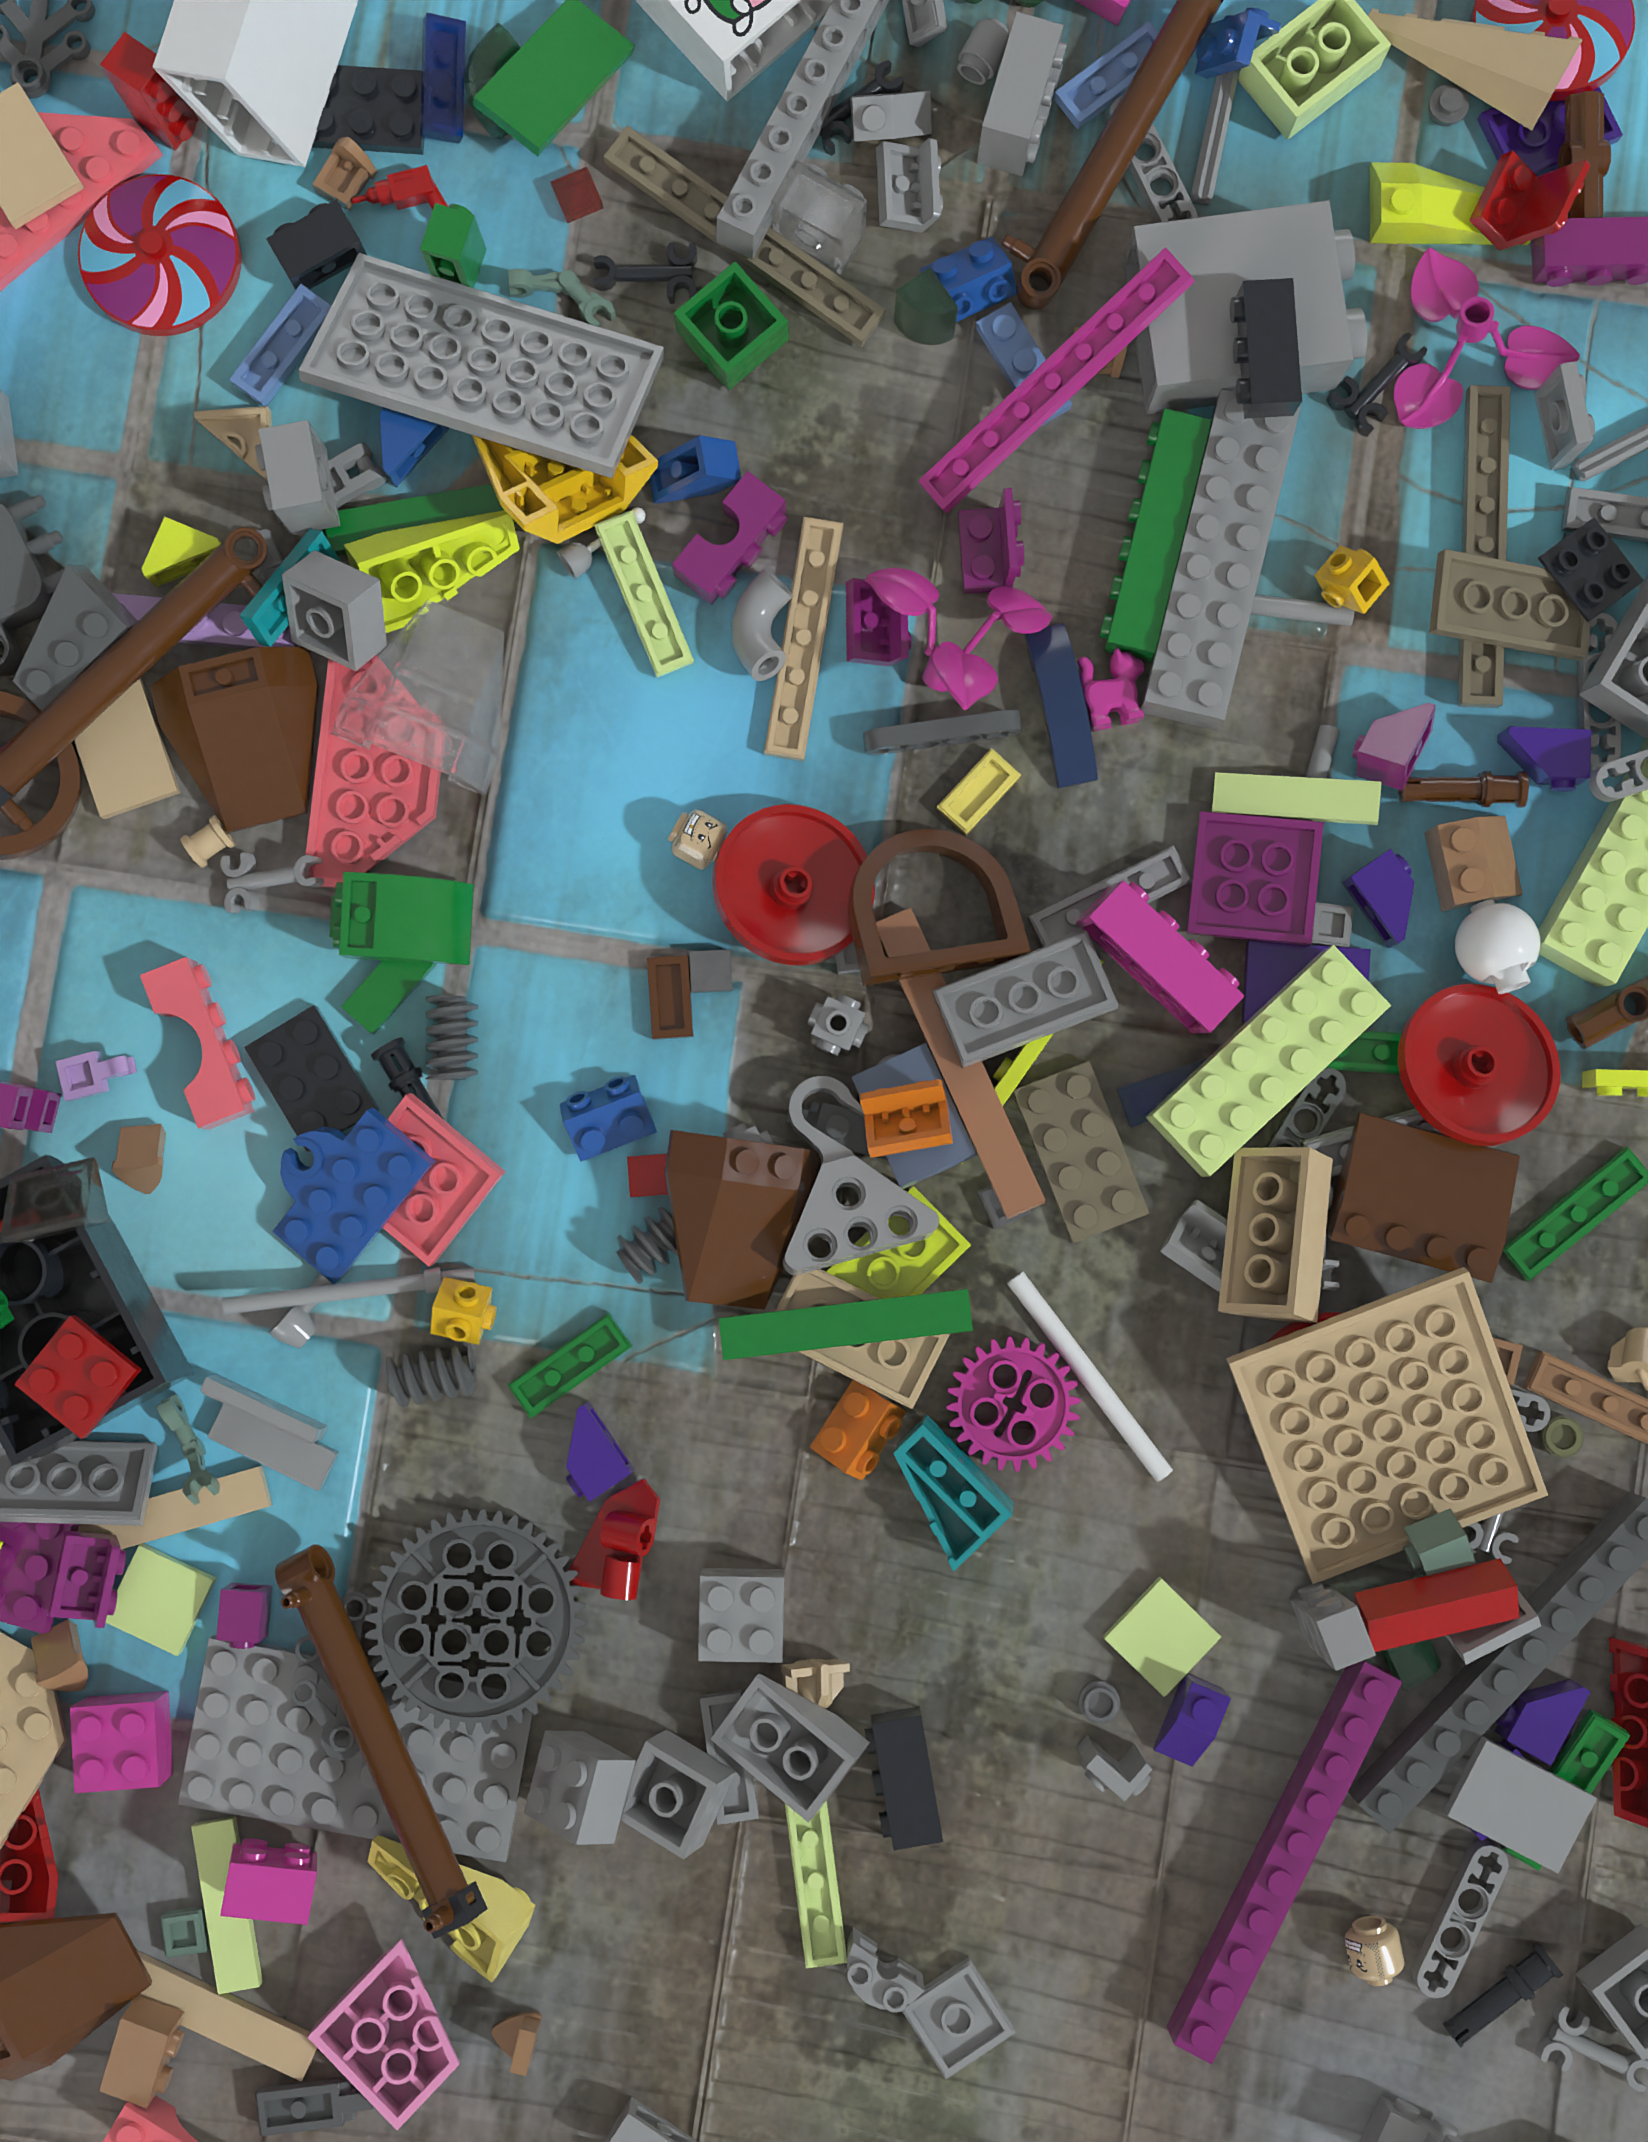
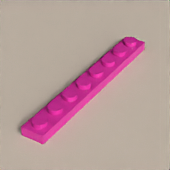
[918,247,1195,513]

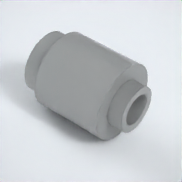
[957,18,1009,85]

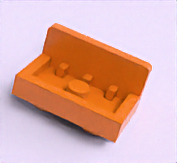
[859,1079,953,1158]
[810,1380,906,1480]

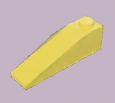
[367,1835,535,1983]

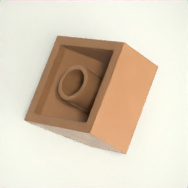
[1424,816,1523,912]

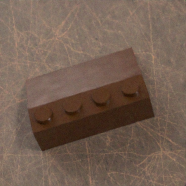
[1326,1112,1520,1283]

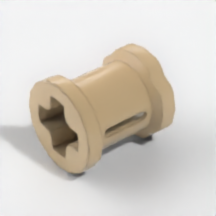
[180,815,236,868]

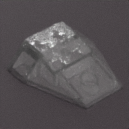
[330,600,504,796]

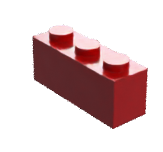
[100,31,199,151]

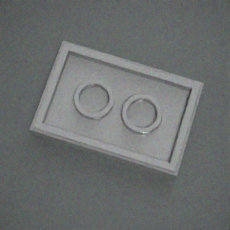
[1443,1736,1597,1873]

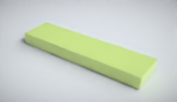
[594,510,694,678]
[1212,772,1381,825]
[785,1801,847,1968]
[191,1815,263,1994]

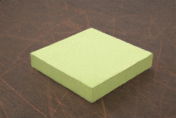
[105,1543,217,1656]
[1103,1576,1221,1697]

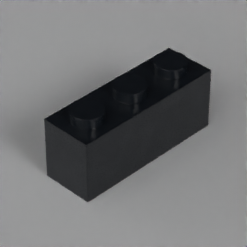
[1230,278,1302,419]
[864,1706,943,1851]

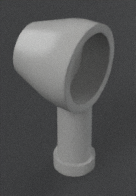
[269,1273,332,1349]

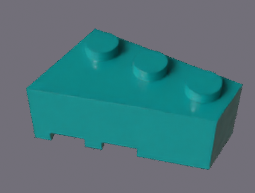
[893,1414,1014,1572]

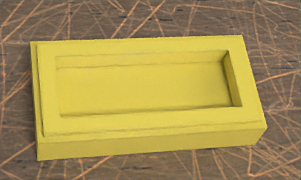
[936,748,1021,836]

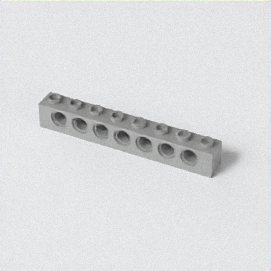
[716,0,890,259]

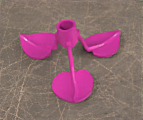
[1393,247,1580,429]
[865,568,1052,710]

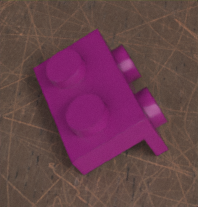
[845,578,912,666]
[48,1530,126,1628]

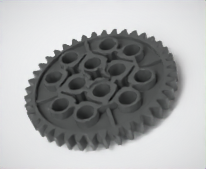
[365,1509,587,1735]

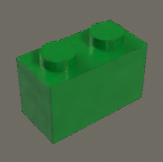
[420,203,486,288]

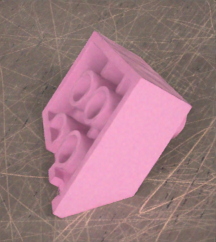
[307,1938,460,2130]

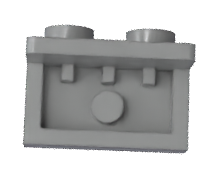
[876,138,943,233]
[1160,1200,1227,1292]
[1077,1734,1152,1802]

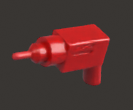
[351,165,449,210]

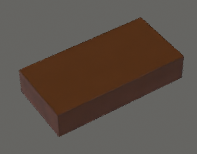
[647,955,694,1040]

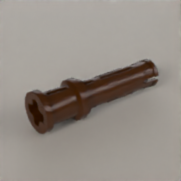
[1398,771,1529,808]

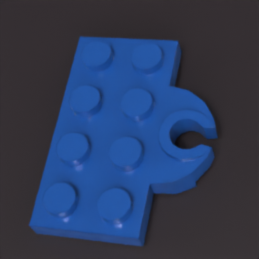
[272,1107,435,1284]

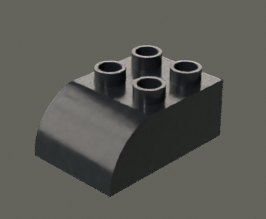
[0,1155,194,1466]

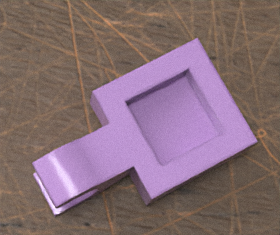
[55,1051,137,1101]

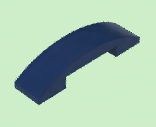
[1024,623,1098,789]

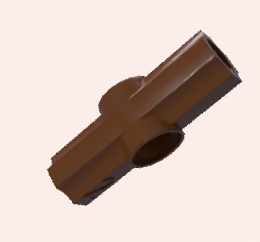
[1557,91,1611,218]
[1565,975,1648,1049]

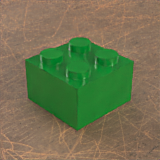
[673,261,789,391]

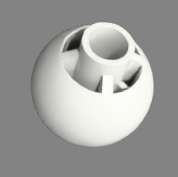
[1455,899,1541,994]

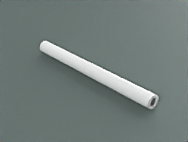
[1007,1271,1173,1482]

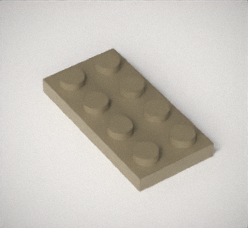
[1429,549,1591,661]
[1013,1061,1150,1243]

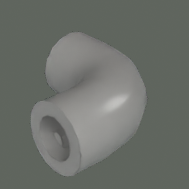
[731,568,793,681]

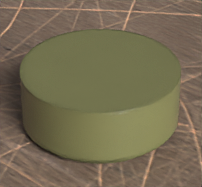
[1538,1415,1584,1458]

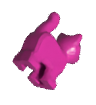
[1077,648,1144,732]

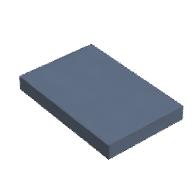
[851,1043,977,1189]

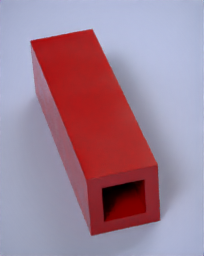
[1354,1558,1519,1652]

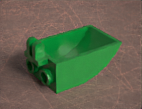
[329,872,474,965]

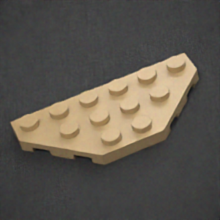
[0,1631,67,1849]

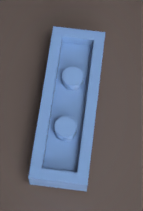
[1053,21,1159,130]
[229,284,331,406]
[975,302,1072,427]

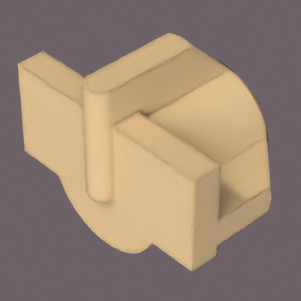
[1607,1327,1648,1391]
[781,1659,850,1709]

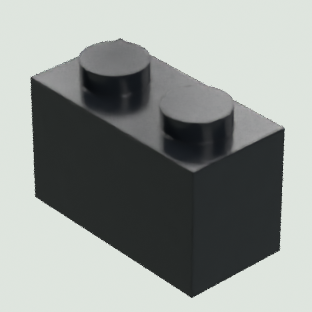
[266,199,367,290]

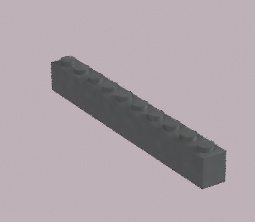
[1348,1492,1648,1834]

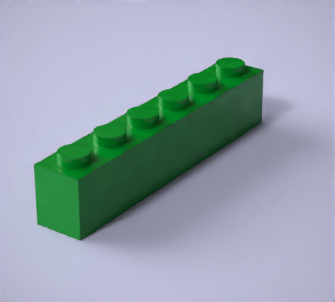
[1099,408,1212,663]

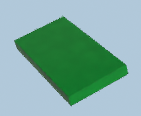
[473,0,635,157]

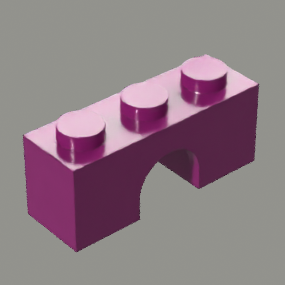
[672,471,787,605]
[0,1080,62,1133]

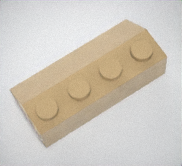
[1218,1147,1333,1323]

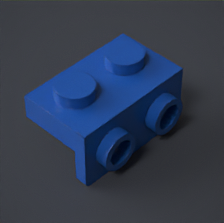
[1194,8,1281,79]
[920,236,1017,326]
[560,1075,657,1162]

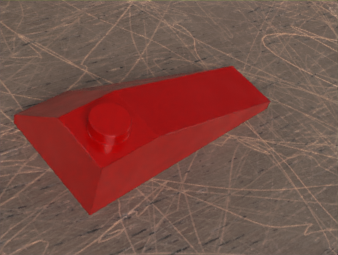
[0,1788,59,1923]

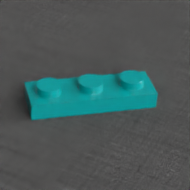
[239,528,340,647]

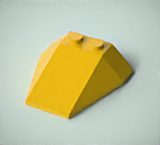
[472,435,658,544]

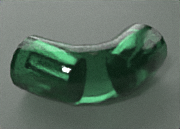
[464,23,521,139]

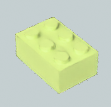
[1238,0,1391,140]

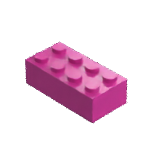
[1075,880,1244,1034]

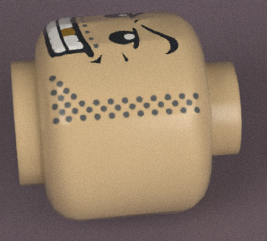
[667,809,727,870]
[1344,1916,1404,1986]

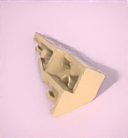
[1368,8,1582,130]

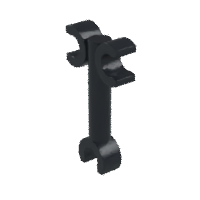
[819,60,904,156]
[593,243,697,304]
[1326,332,1427,437]

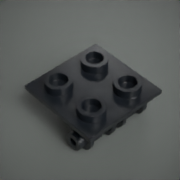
[1538,517,1644,622]

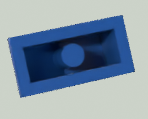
[380,407,450,488]
[649,435,741,504]

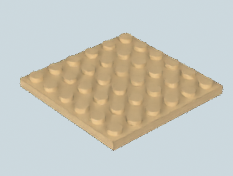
[1226,1267,1548,1584]

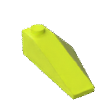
[1369,162,1531,245]
[344,510,520,633]

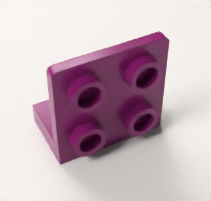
[957,488,1024,594]

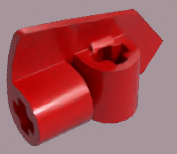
[568,1479,660,1600]

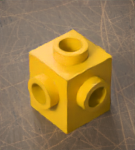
[1314,545,1390,614]
[430,1277,497,1345]

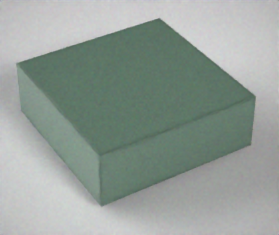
[160,1906,210,1958]

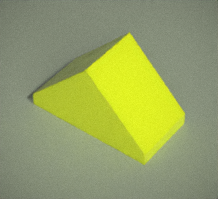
[141,516,221,587]

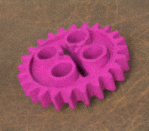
[946,1336,1081,1472]

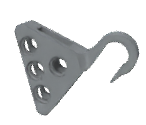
[783,1076,939,1275]

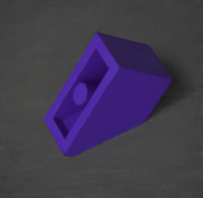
[1497,726,1591,792]
[1341,849,1415,948]
[566,1401,634,1502]
[1153,1673,1231,1767]
[1494,1679,1591,1766]

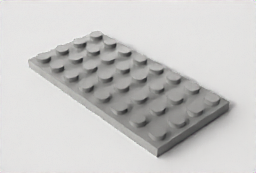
[299,253,664,478]
[178,1635,536,1862]

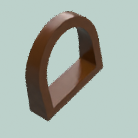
[0,691,82,860]
[848,829,1030,986]

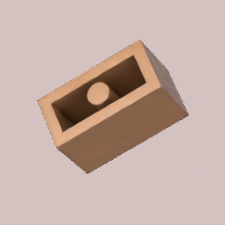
[99,1995,185,2109]

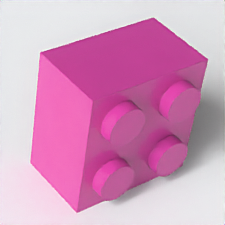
[70,1691,173,1793]
[220,1838,317,1925]

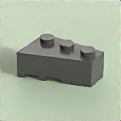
[13,564,138,711]

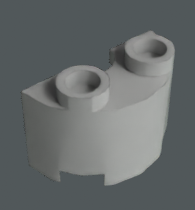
[847,1927,925,2012]

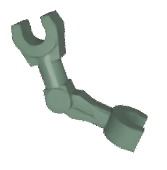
[508,269,615,327]
[156,1393,220,1505]

